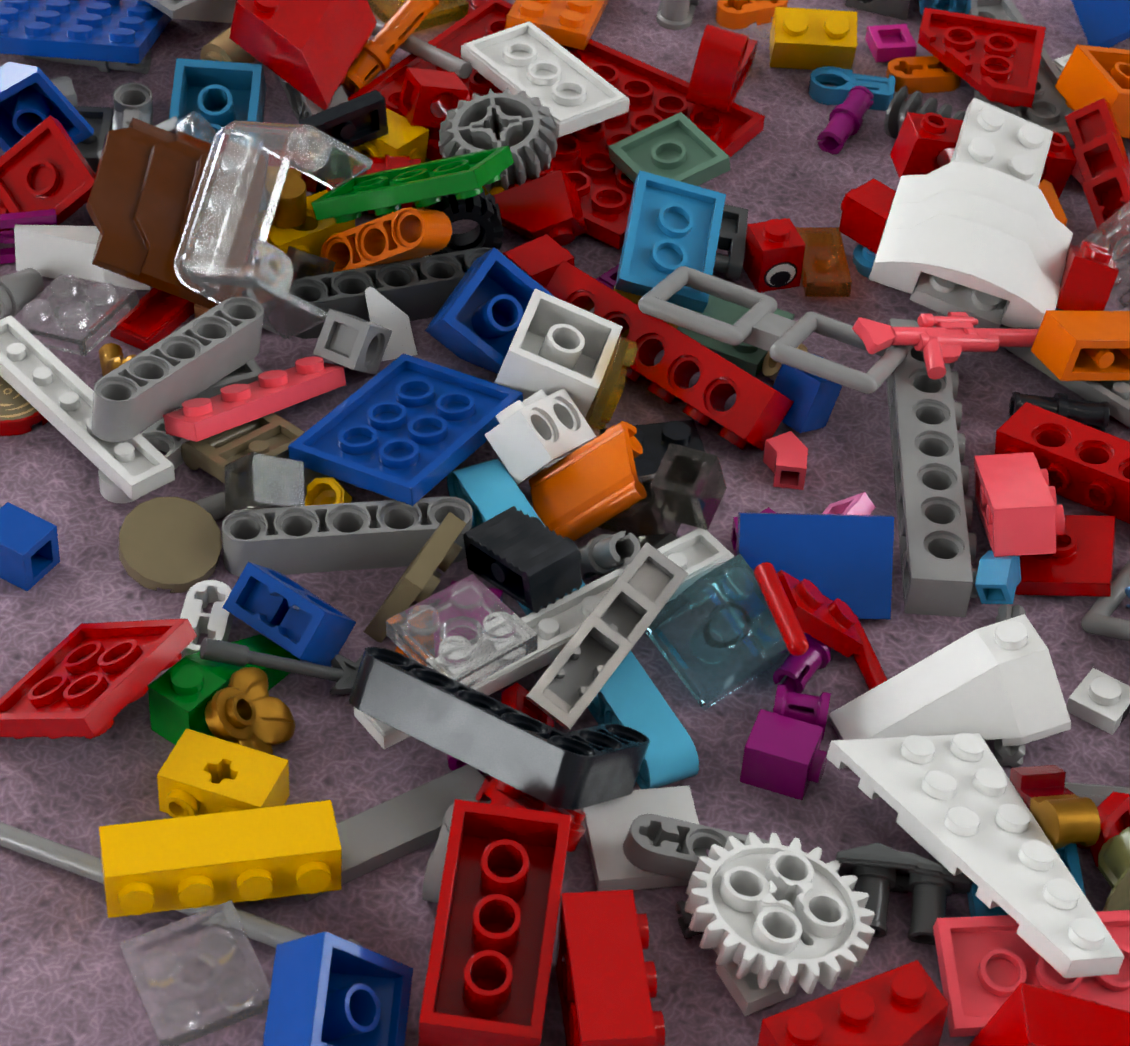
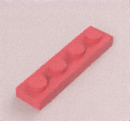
[163,356,346,442]

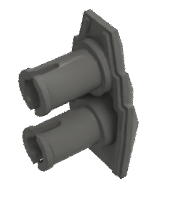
[836,842,973,945]

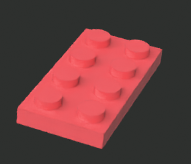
[933,910,1130,1037]

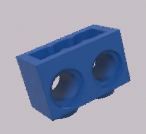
[222,562,356,667]

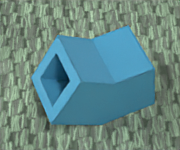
[975,550,1021,604]

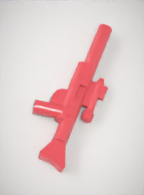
[852,312,1039,380]

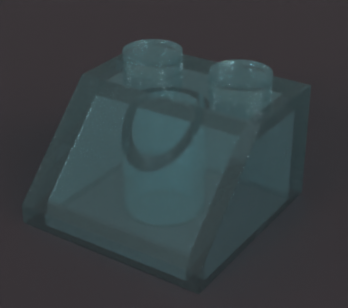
[645,554,789,710]

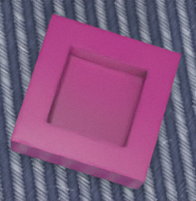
[865,24,917,62]

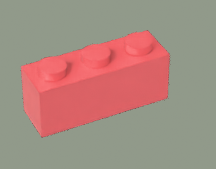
[974,452,1065,557]

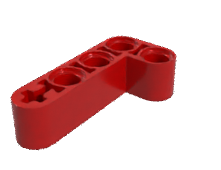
[686,24,758,113]

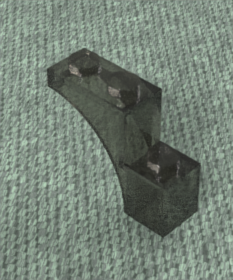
[599,443,727,537]

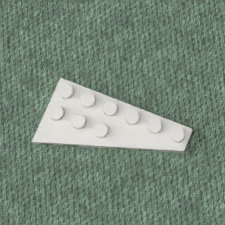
[826,733,1125,978]

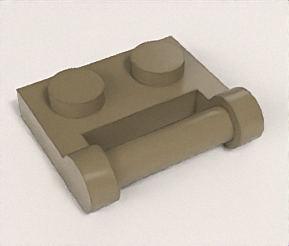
[181,413,305,492]

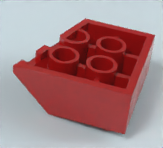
[229,0,377,110]

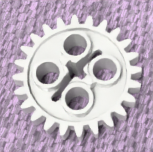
[684,832,875,994]

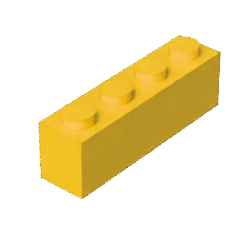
[99,800,342,918]

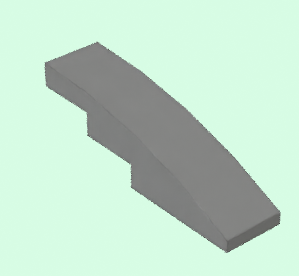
[525,542,688,731]

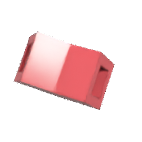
[763,431,808,490]

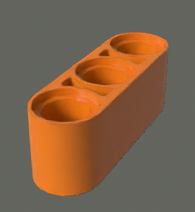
[320,207,452,273]

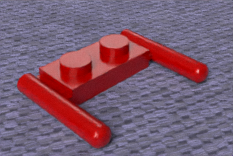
[754,562,888,690]

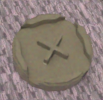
[118,497,222,593]

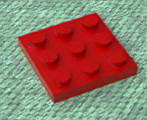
[0,618,197,739]

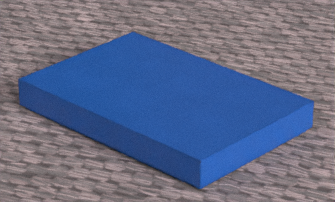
[735,512,894,620]

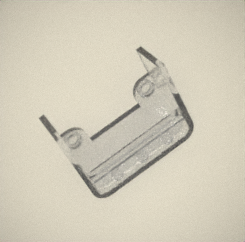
[174,120,373,339]

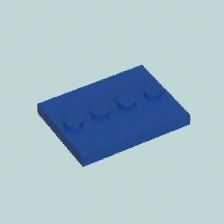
[288,353,523,506]

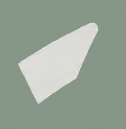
[365,287,418,361]

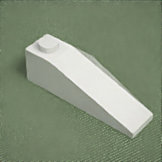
[829,614,1071,747]

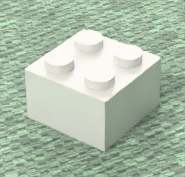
[494,289,623,418]

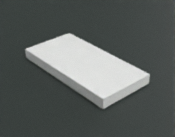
[461,21,630,137]

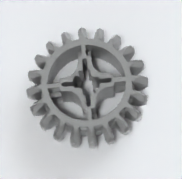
[438,88,558,193]

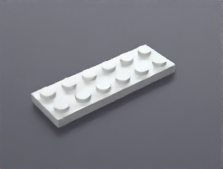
[909,98,1054,328]

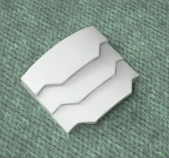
[868,161,1073,329]

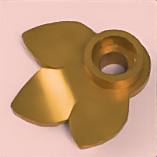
[205,667,295,755]

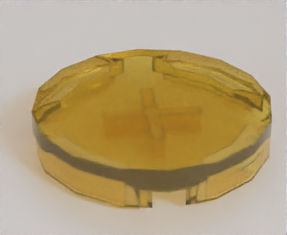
[586,336,638,432]

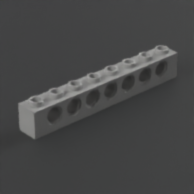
[886,318,978,617]

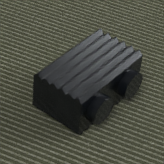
[463,506,582,613]

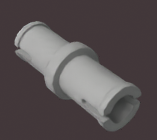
[578,531,640,578]

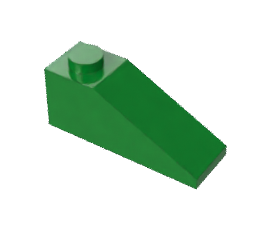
[148,634,300,745]

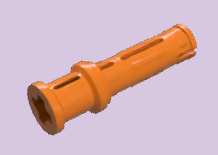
[342,0,440,94]

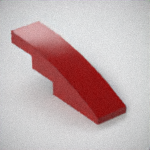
[1064,98,1130,262]

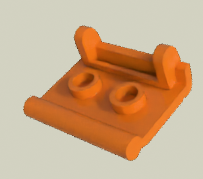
[529,421,647,541]

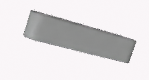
[91,296,264,443]
[222,496,473,577]

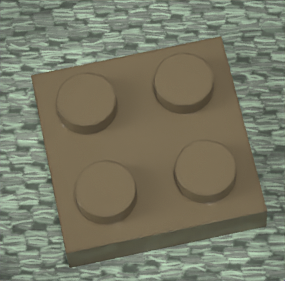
[364,512,467,643]

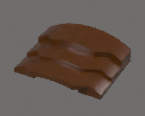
[86,118,267,309]

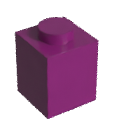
[740,709,828,800]

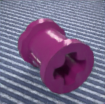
[773,684,831,740]

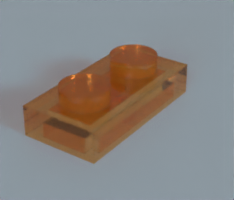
[796,227,852,297]

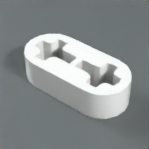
[180,580,234,660]

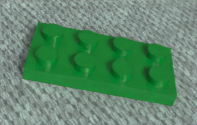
[311,145,514,223]

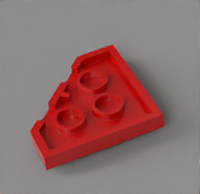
[918,7,1046,108]

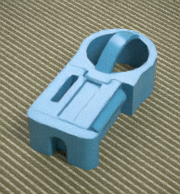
[808,66,895,111]

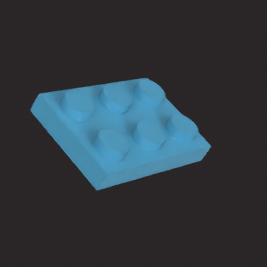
[615,170,726,313]

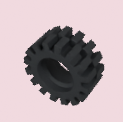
[421,188,504,256]

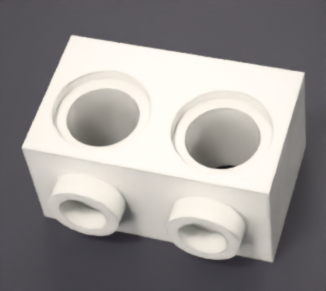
[485,388,596,485]

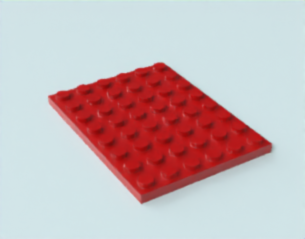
[348,0,765,249]

